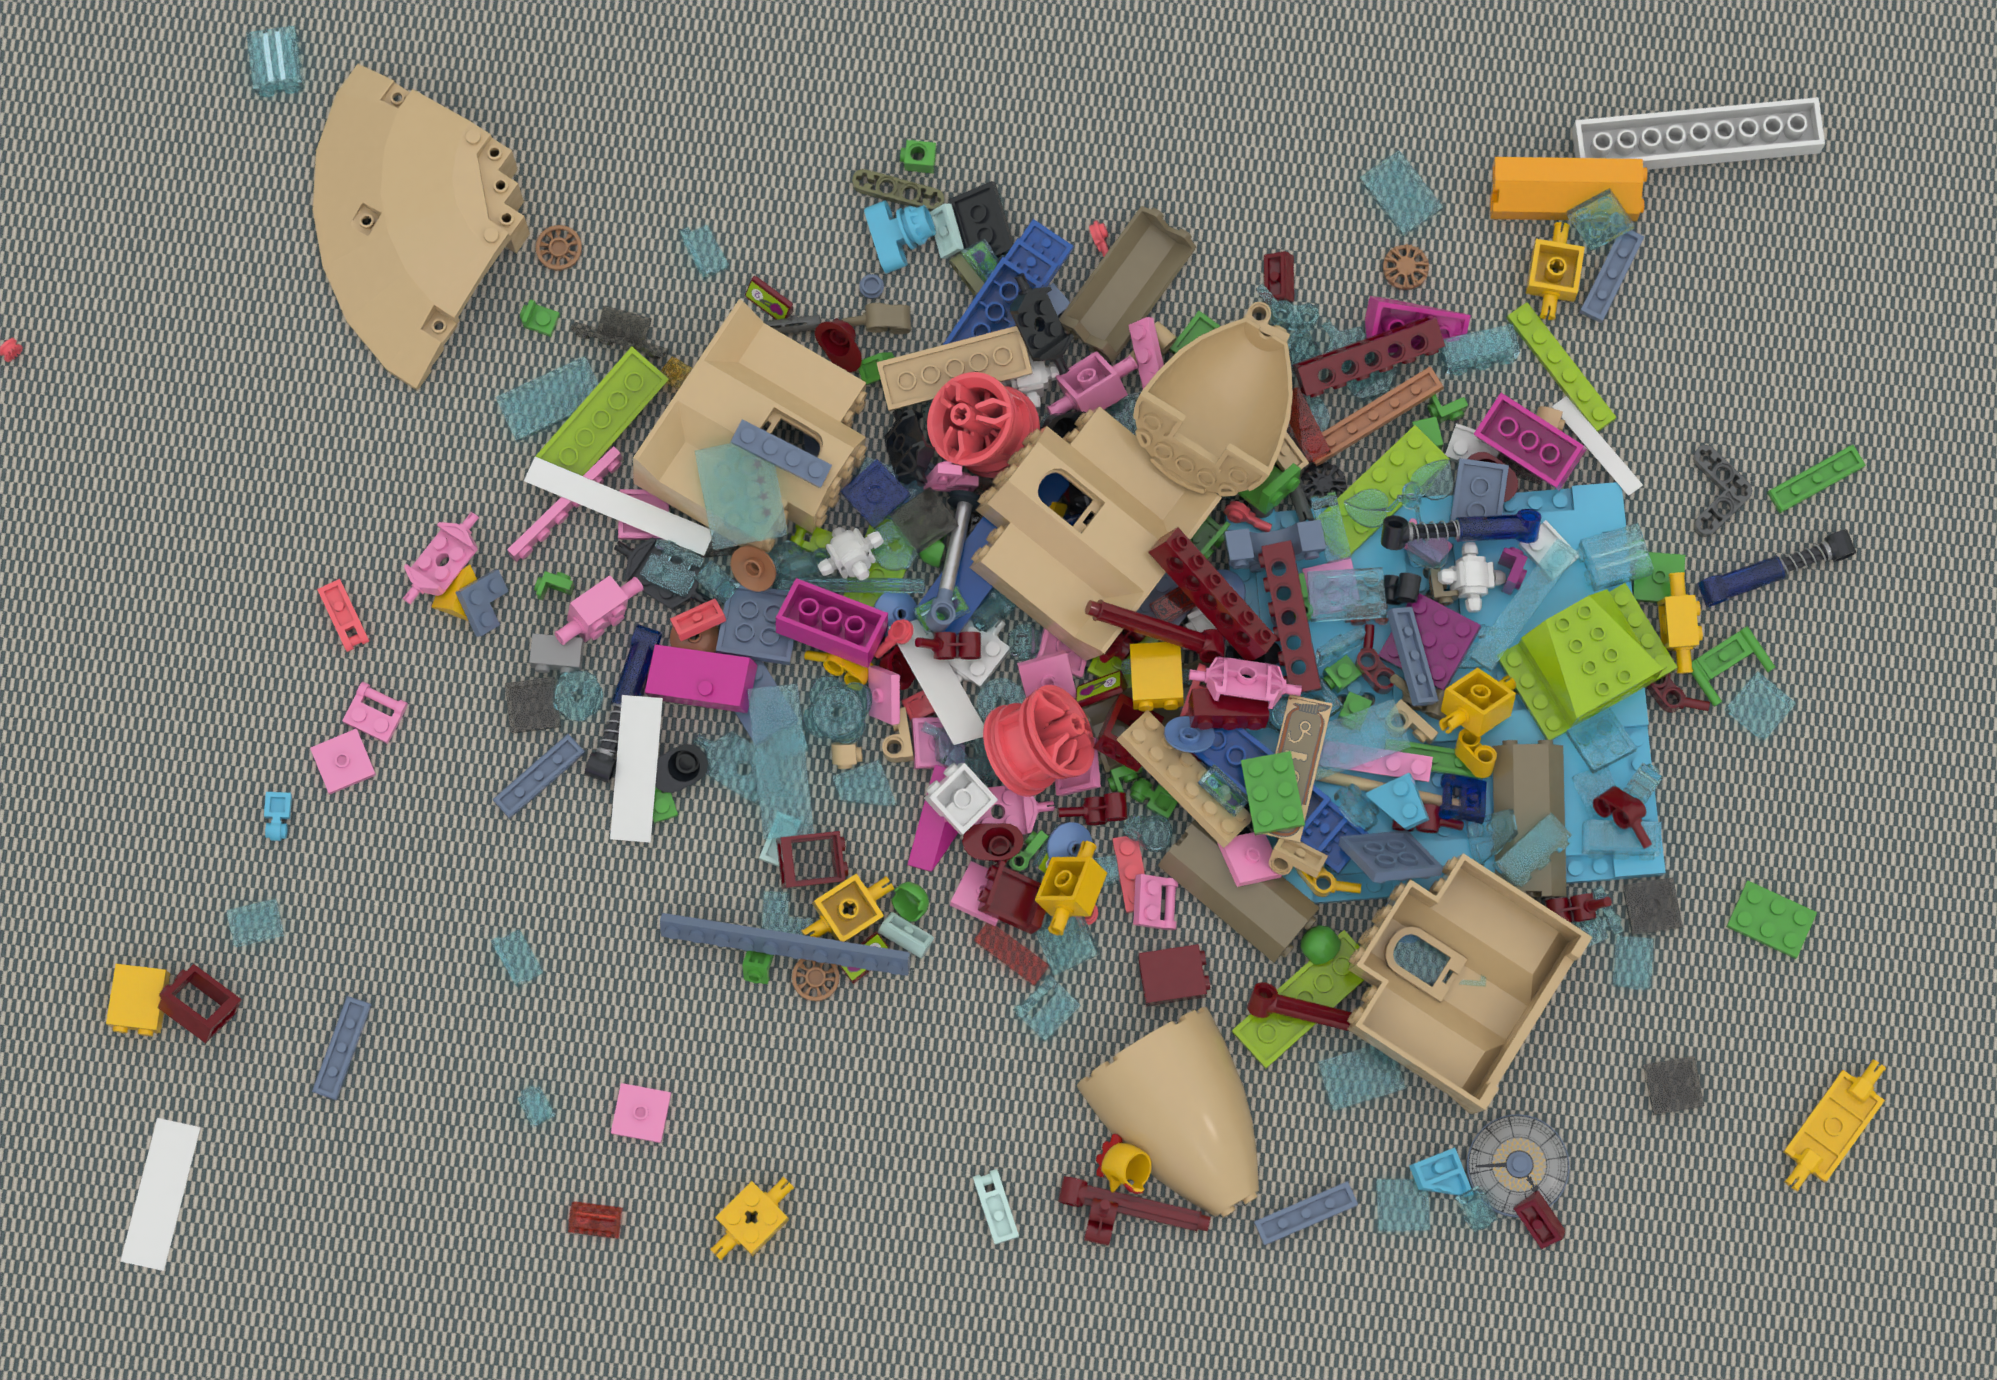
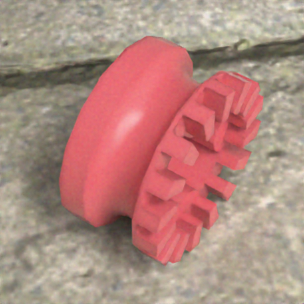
[0,338,23,362]

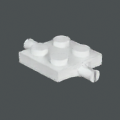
[948,618,1011,689]

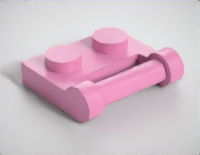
[342,682,408,744]
[1133,874,1178,930]

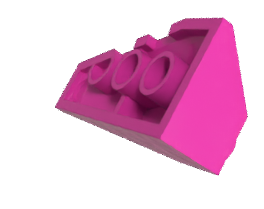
[1365,296,1471,353]
[907,765,984,872]

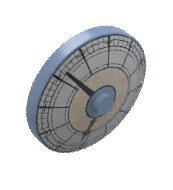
[1466,1114,1570,1218]

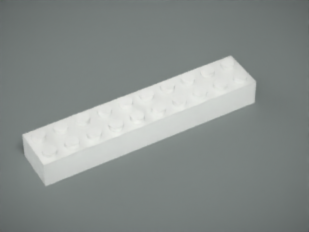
[1572,97,1825,170]

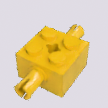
[1525,222,1585,320]
[1657,572,1703,674]
[1439,667,1516,737]
[1035,841,1107,936]
[801,873,895,942]
[710,1177,794,1261]

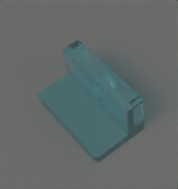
[680,225,729,280]
[491,930,543,988]

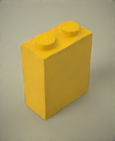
[1130,642,1184,712]
[106,964,170,1036]

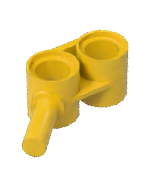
[804,650,874,690]
[1455,729,1497,778]
[1295,866,1362,897]

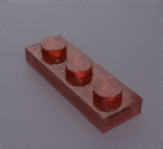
[1289,386,1331,463]
[973,923,1049,986]

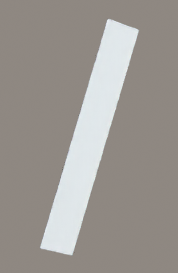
[1552,396,1643,496]

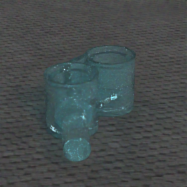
[1256,284,1319,331]

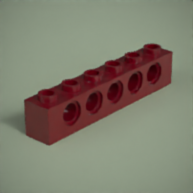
[1293,315,1445,397]
[1148,527,1278,661]
[1258,540,1322,694]

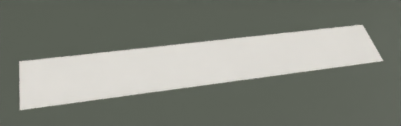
[524,457,715,556]

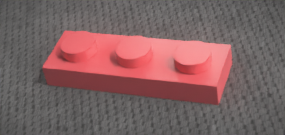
[1112,834,1145,913]

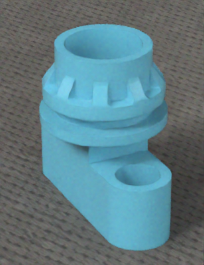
[864,200,936,274]

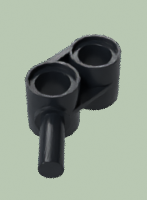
[1356,573,1421,605]

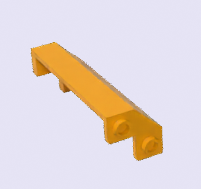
[1490,157,1647,221]

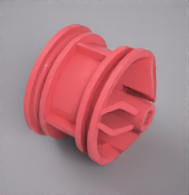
[927,372,1040,479]
[983,685,1095,797]

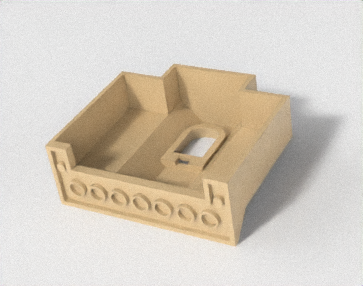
[633,299,867,553]
[969,406,1222,661]
[1347,853,1593,1114]

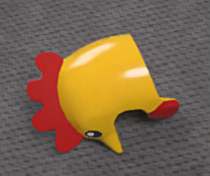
[1096,1134,1151,1194]

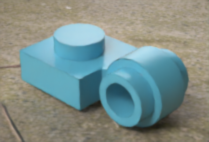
[264,792,292,841]

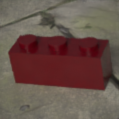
[1188,689,1270,730]

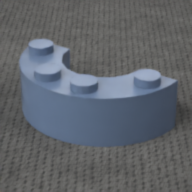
[1223,520,1326,573]

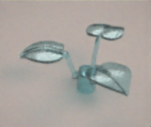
[1344,459,1453,569]

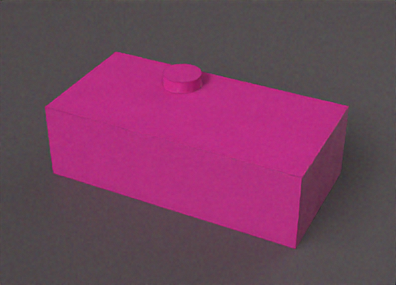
[1474,393,1587,491]
[776,578,888,668]
[645,644,758,713]

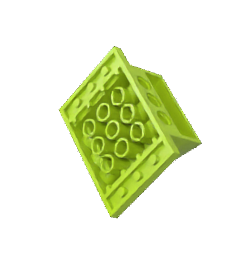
[1496,583,1678,740]

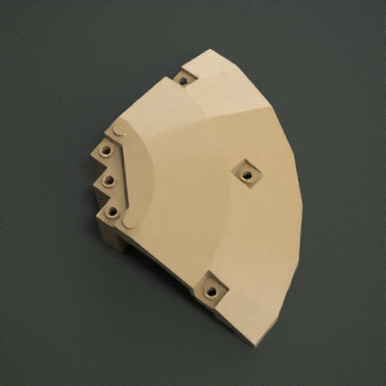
[313,64,530,391]

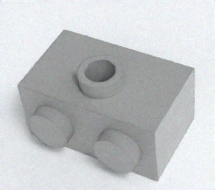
[529,633,584,675]

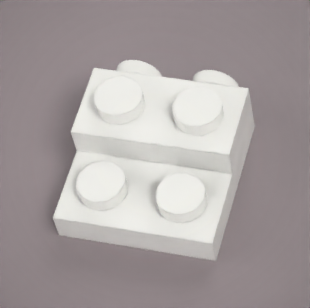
[924,763,998,835]

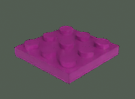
[1379,593,1481,691]

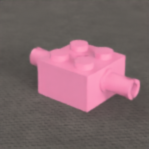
[1046,351,1138,415]
[554,575,644,645]

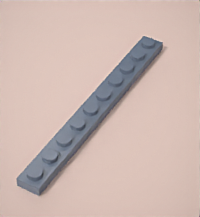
[660,913,910,976]

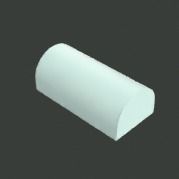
[878,912,935,959]

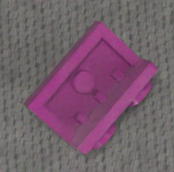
[1498,547,1528,595]

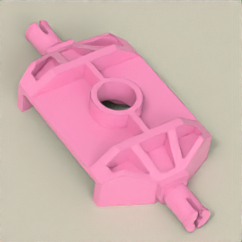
[402,512,479,605]
[1189,656,1302,709]
[944,786,1054,835]

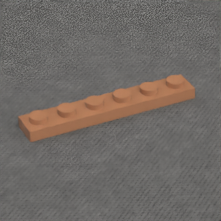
[1303,366,1444,466]

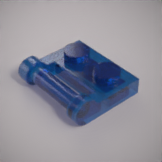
[1439,773,1487,824]

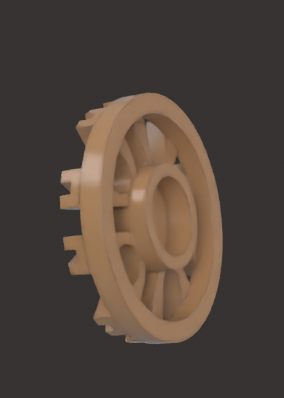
[536,225,582,271]
[1383,244,1429,290]
[792,959,839,1002]

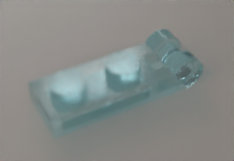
[1310,491,1352,564]

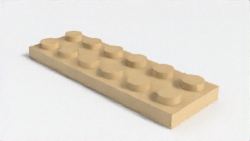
[877,326,1033,411]
[1116,710,1252,848]

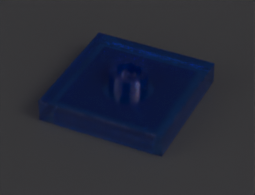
[840,459,911,529]

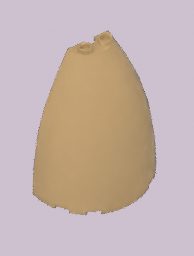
[1133,318,1293,496]
[1077,1007,1259,1218]

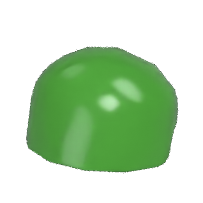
[919,528,947,568]
[891,881,929,922]
[1300,925,1341,965]

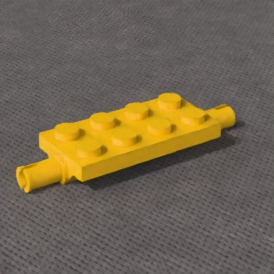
[1783,1059,1886,1191]

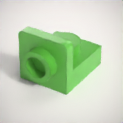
[520,299,560,337]
[858,352,895,385]
[1322,655,1362,694]
[1337,691,1372,730]
[1107,765,1142,793]
[742,951,774,984]

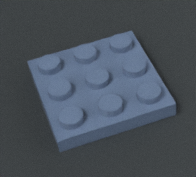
[716,582,795,666]
[1339,830,1443,883]

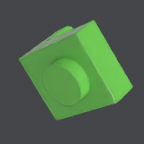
[1427,394,1468,424]
[534,571,575,601]

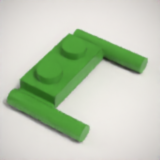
[1691,626,1776,707]

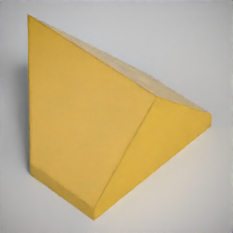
[431,564,477,621]

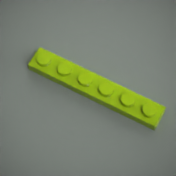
[1506,302,1616,432]

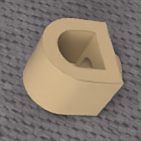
[1536,406,1566,431]
[831,740,863,769]

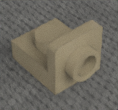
[1428,567,1459,606]

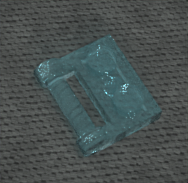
[1013,974,1081,1042]

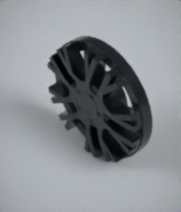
[1300,462,1346,507]

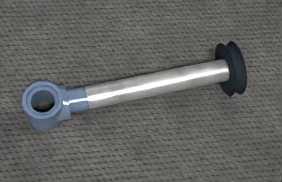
[925,490,980,632]

